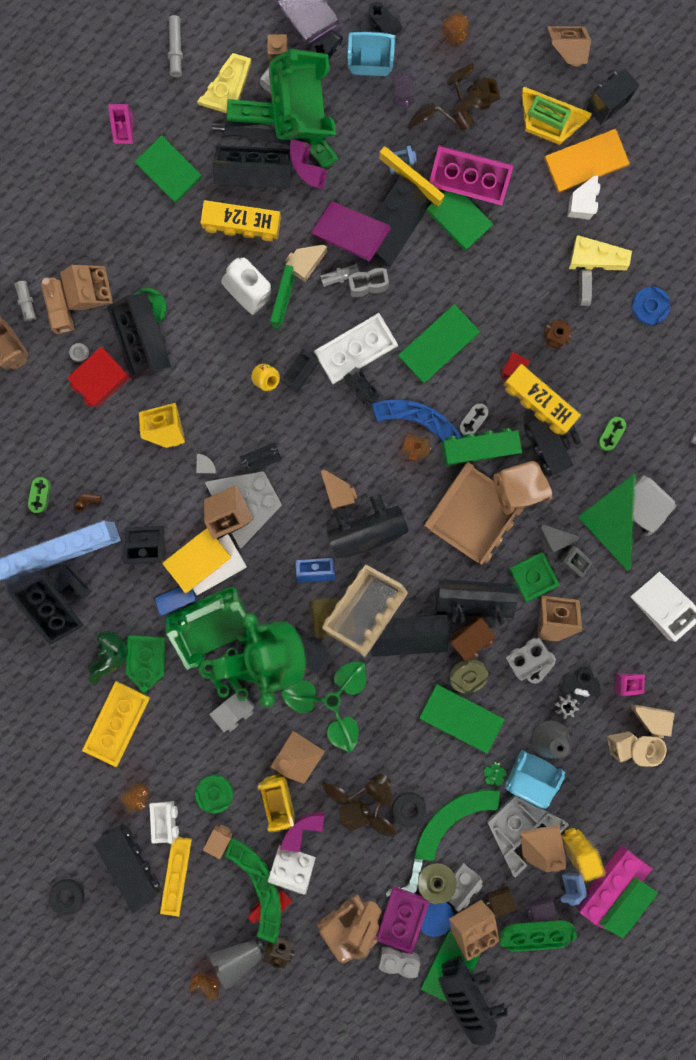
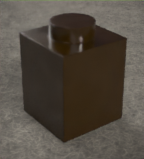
[338,798,371,832]
[485,886,517,917]

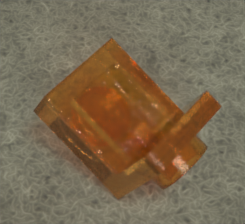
[188,972,220,1002]

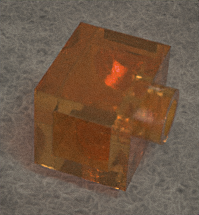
[441,11,470,47]
[401,433,431,462]
[119,781,150,813]

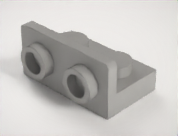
[449,863,483,912]

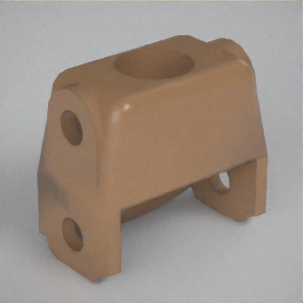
[0,317,29,369]
[494,461,553,515]
[317,899,377,963]

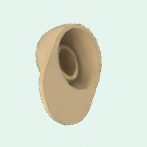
[632,736,666,767]

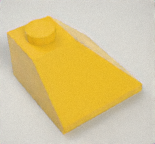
[139,403,185,448]

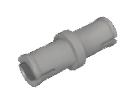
[320,263,359,287]
[14,281,37,322]

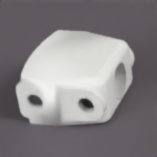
[221,258,272,315]

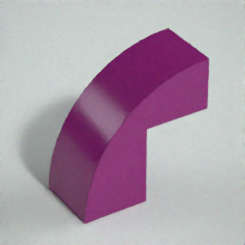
[290,139,328,189]
[281,812,325,852]

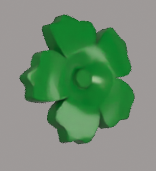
[483,762,507,786]

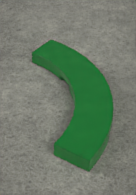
[415,789,500,861]
[224,838,281,944]

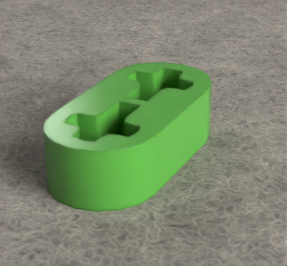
[598,417,626,451]
[28,477,51,513]

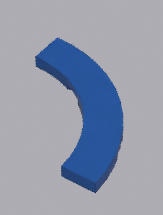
[371,400,462,442]

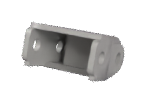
[634,475,676,536]

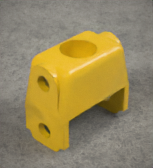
[258,774,294,832]

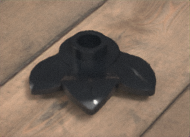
[562,667,601,705]

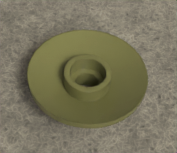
[418,863,457,904]

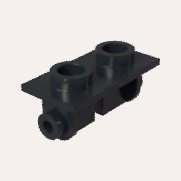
[343,367,380,407]
[240,442,282,474]

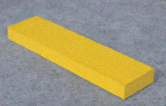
[379,147,444,207]
[160,837,192,917]

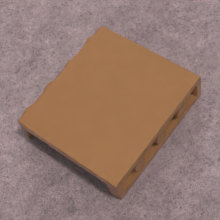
[423,462,525,565]

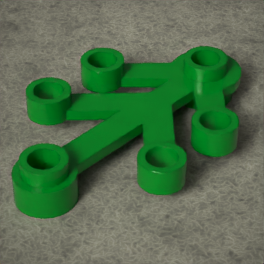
[199,648,256,701]

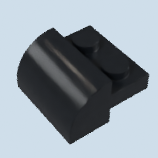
[123,526,166,564]

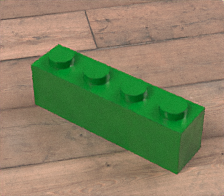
[440,428,522,466]

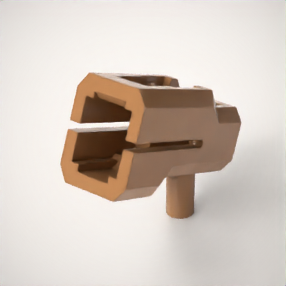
[41,278,75,334]
[338,894,381,959]

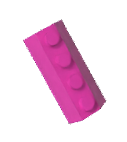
[429,145,514,205]
[575,845,652,929]

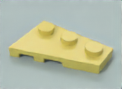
[197,53,251,113]
[569,235,632,270]

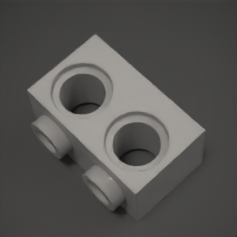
[506,638,555,681]

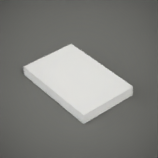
[193,534,247,595]

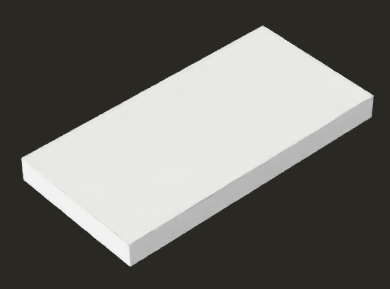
[313,313,398,384]

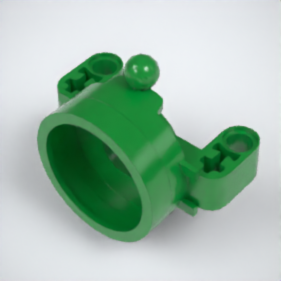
[211,613,305,707]

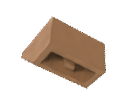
[60,265,113,310]
[204,485,254,539]
[449,900,499,961]

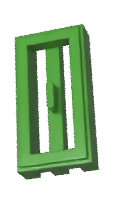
[527,95,571,131]

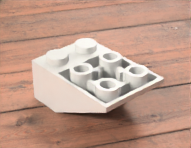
[630,572,696,642]

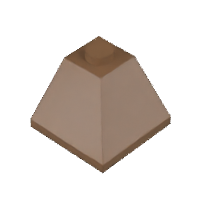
[547,26,591,66]
[321,470,357,510]
[538,595,582,642]
[271,731,325,784]
[520,825,566,872]

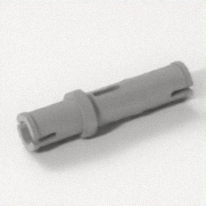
[168,15,183,77]

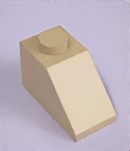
[285,245,327,282]
[631,704,675,738]
[607,732,637,762]

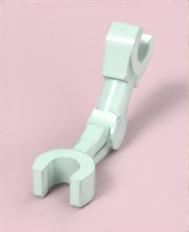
[386,859,422,897]

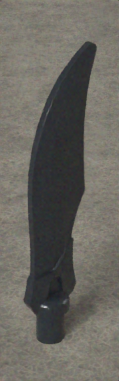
[212,120,291,146]

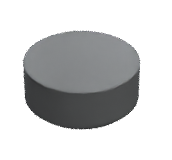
[69,343,89,363]

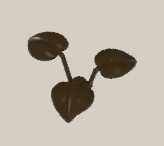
[408,63,482,131]
[321,773,396,837]

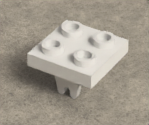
[268,845,316,895]

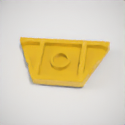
[522,87,592,145]

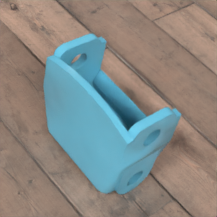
[348,32,395,76]
[505,749,565,809]

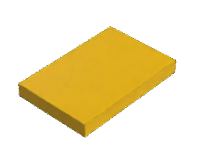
[162,528,232,593]

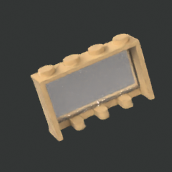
[322,565,408,657]

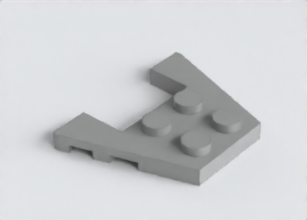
[205,471,282,548]
[487,795,569,877]

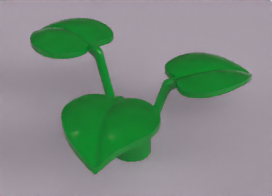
[282,662,366,752]

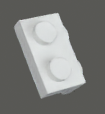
[150,801,179,844]

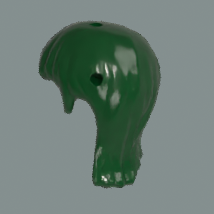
[88,631,128,686]

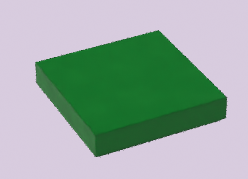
[508,551,560,603]

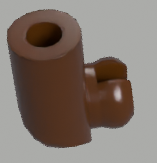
[74,493,102,512]

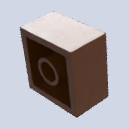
[448,616,496,661]

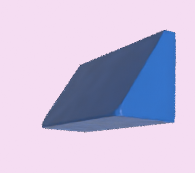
[296,558,335,583]
[155,587,198,616]

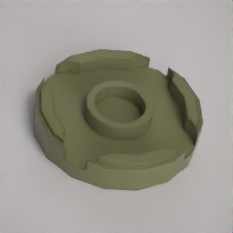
[450,660,488,693]

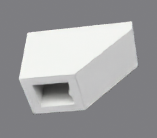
[567,176,600,219]

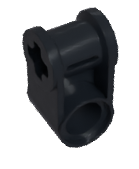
[368,2,402,36]
[311,26,343,60]

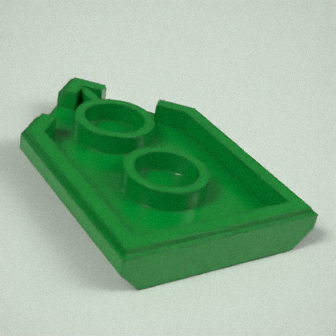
[125,635,166,694]

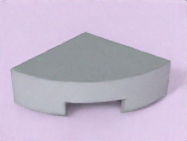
[197,454,216,474]

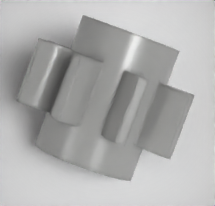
[554,694,579,719]

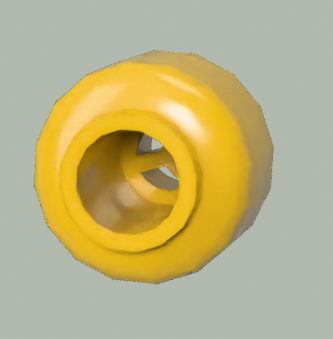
[251,363,280,391]

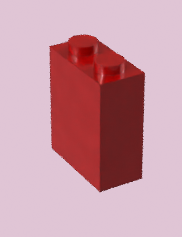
[67,347,131,408]

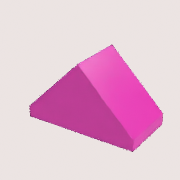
[108,104,133,144]
[614,673,645,696]

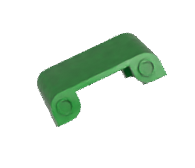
[269,49,336,140]
[166,587,248,670]

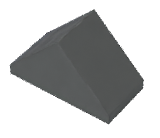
[538,524,579,552]
[558,546,593,578]

